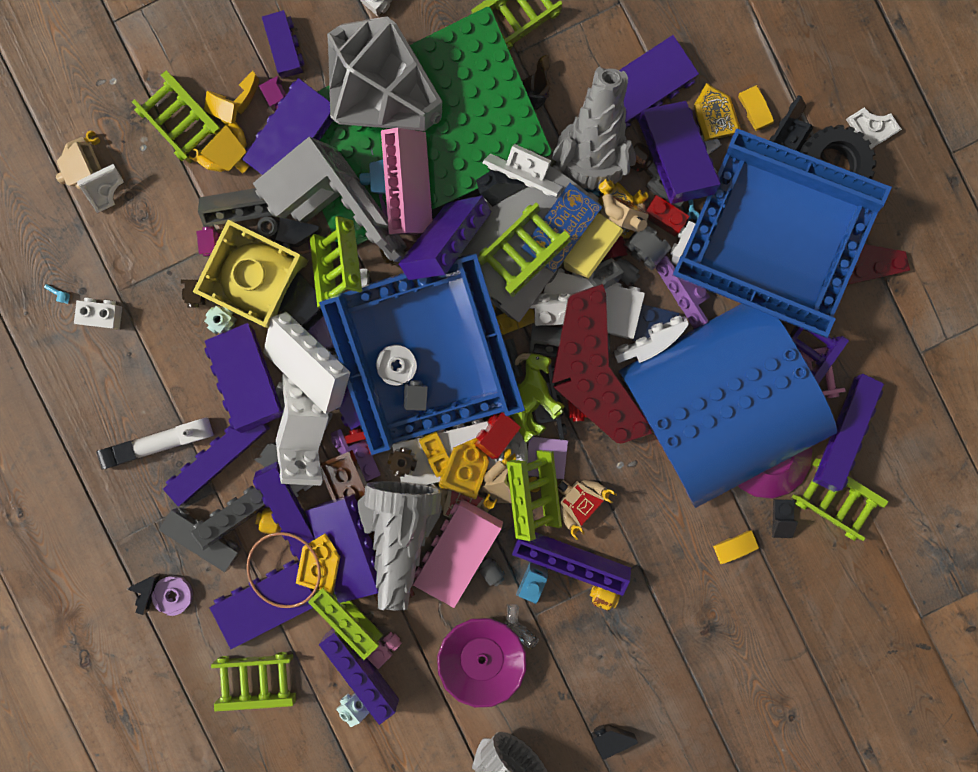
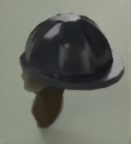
[522,55,550,110]

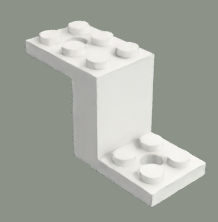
[276,373,329,486]

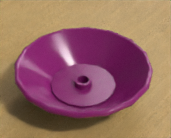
[738,447,813,499]
[437,618,527,708]

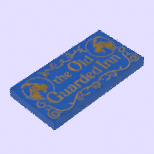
[521,183,602,273]

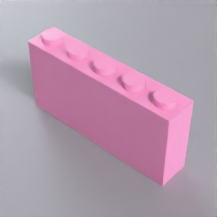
[381,128,432,235]
[413,499,503,608]

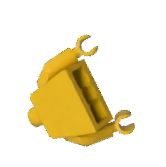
[189,120,250,174]

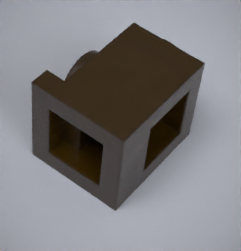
[181,279,206,308]

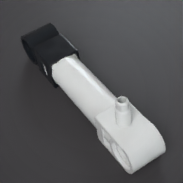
[96,417,214,470]

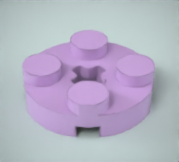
[152,575,193,616]

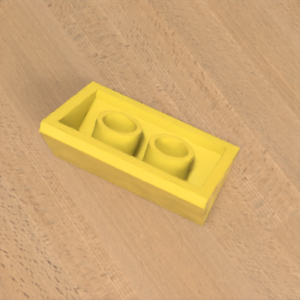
[563,213,624,278]

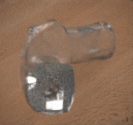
[504,604,539,649]

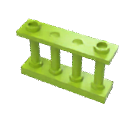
[471,0,563,50]
[132,70,221,163]
[478,202,571,298]
[310,216,362,308]
[507,450,562,541]
[791,458,888,541]
[308,587,383,660]
[211,652,296,712]

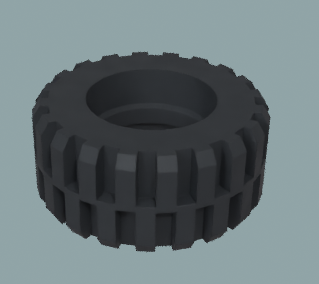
[799,125,877,179]

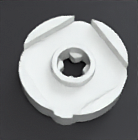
[376,345,417,385]

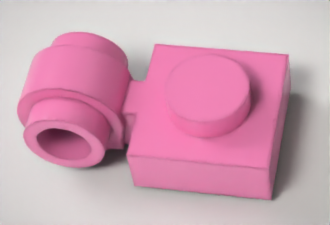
[367,632,402,669]

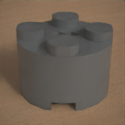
[624,226,671,270]

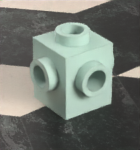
[204,306,237,334]
[336,693,370,727]

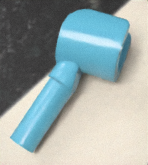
[686,200,699,224]
[44,284,70,304]

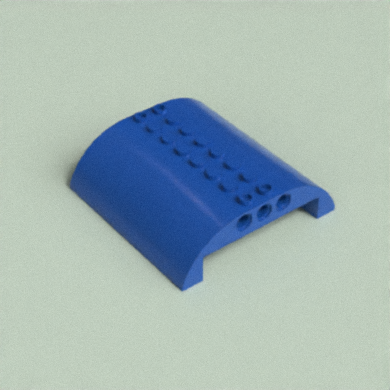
[672,128,892,338]
[319,253,525,455]
[619,304,837,508]

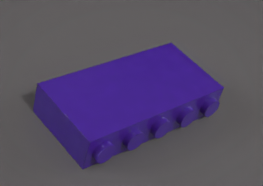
[619,35,699,129]
[242,78,334,175]
[638,101,720,204]
[399,196,491,280]
[204,323,284,433]
[305,494,379,603]
[209,560,316,649]
[319,628,399,725]

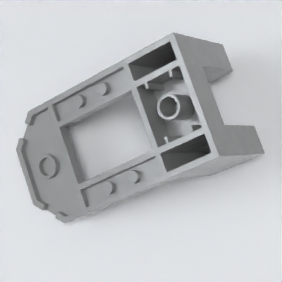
[253,137,407,262]

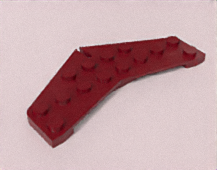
[552,284,652,444]

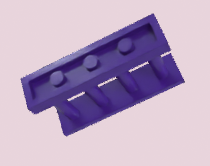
[790,326,849,384]

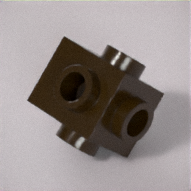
[387,447,418,477]

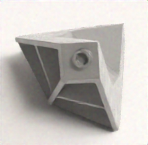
[327,16,442,131]

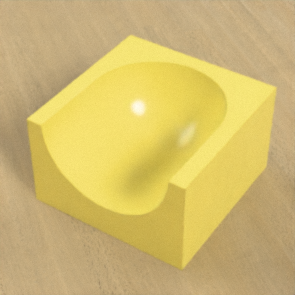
[193,220,309,328]

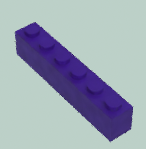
[813,374,884,492]
[163,423,270,507]
[253,462,315,563]
[512,532,631,596]

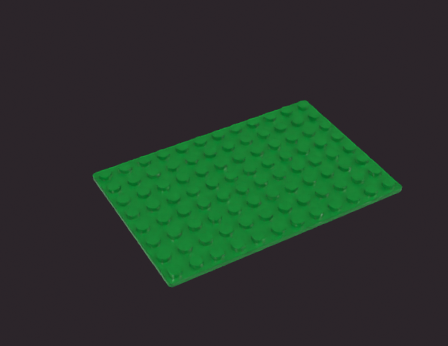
[317,7,552,246]

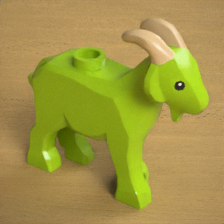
[508,353,565,443]

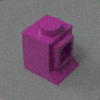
[259,76,286,111]
[196,226,220,257]

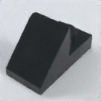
[772,499,798,538]
[127,573,161,615]

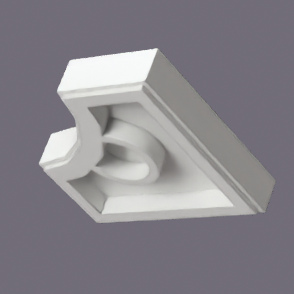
[846,107,902,149]
[77,164,124,213]

